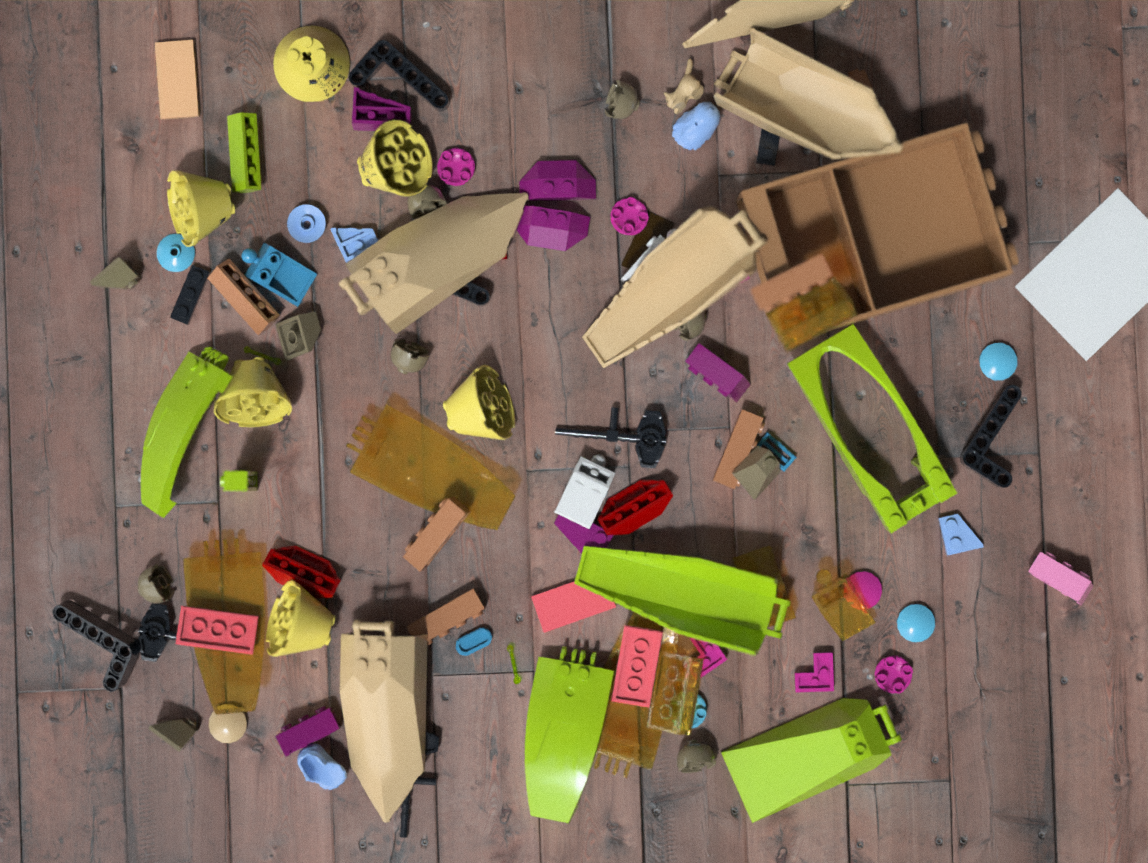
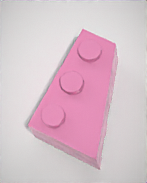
[1028,552,1093,606]

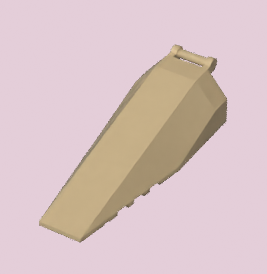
[582,206,767,368]

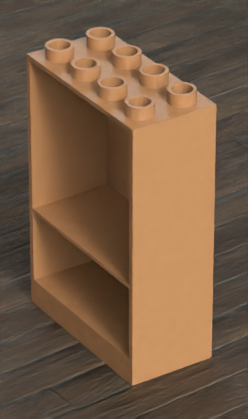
[736,123,1018,346]

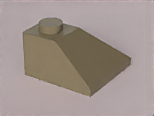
[90,257,141,290]
[275,312,321,361]
[732,446,780,500]
[148,718,199,752]

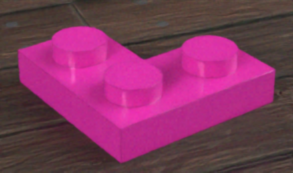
[685,637,727,681]
[794,652,834,693]

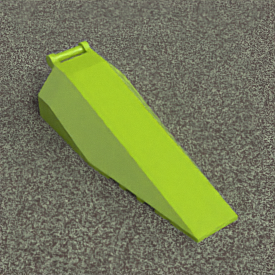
[574,546,791,655]

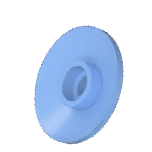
[287,204,326,243]

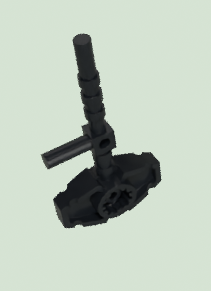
[555,407,666,469]
[138,603,177,662]
[400,730,439,838]

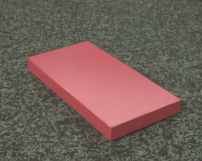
[531,581,616,633]
[175,606,259,655]
[611,625,663,707]

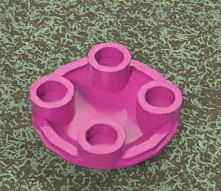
[437,148,475,186]
[610,197,649,236]
[844,571,882,610]
[874,655,913,694]

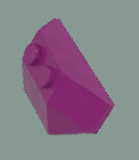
[519,160,596,201]
[516,206,590,251]

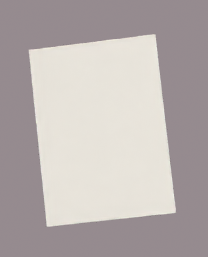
[1015,188,1148,361]

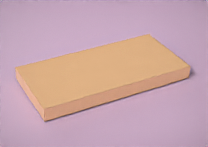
[155,40,200,120]

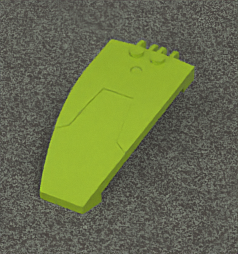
[141,346,233,518]
[525,646,615,824]

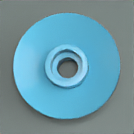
[157,234,195,272]

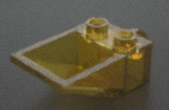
[811,569,876,641]

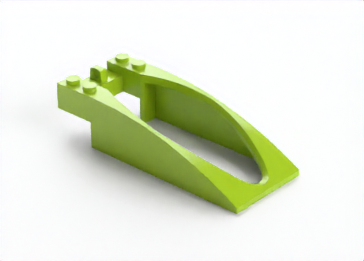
[786,324,957,533]

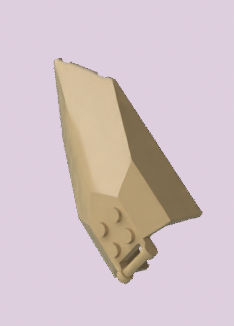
[682,0,860,48]
[714,28,902,159]
[339,193,529,334]
[340,620,427,823]

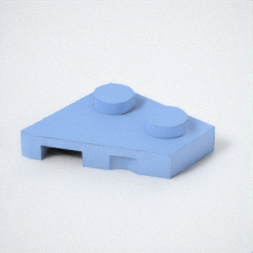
[330,228,378,263]
[938,514,984,555]

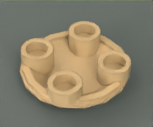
[209,705,247,743]

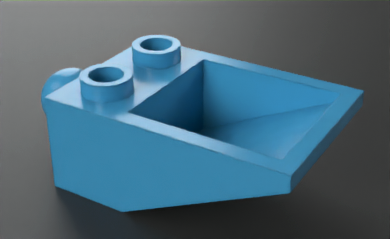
[241,243,317,307]

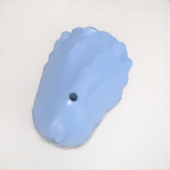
[672,102,721,150]
[297,743,348,790]

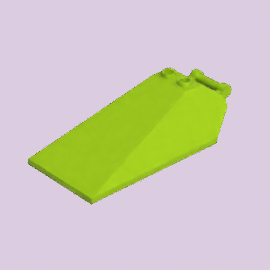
[721,698,902,823]

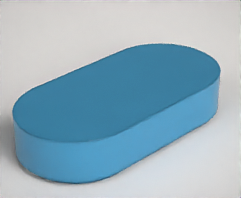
[456,628,492,656]

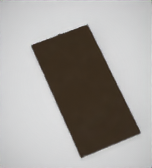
[621,210,674,269]

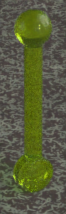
[243,346,282,365]
[507,645,521,684]

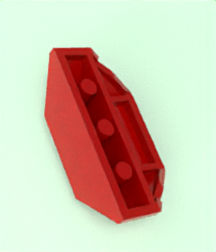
[597,480,673,535]
[262,545,341,598]

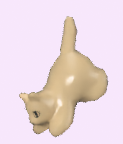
[664,59,704,114]

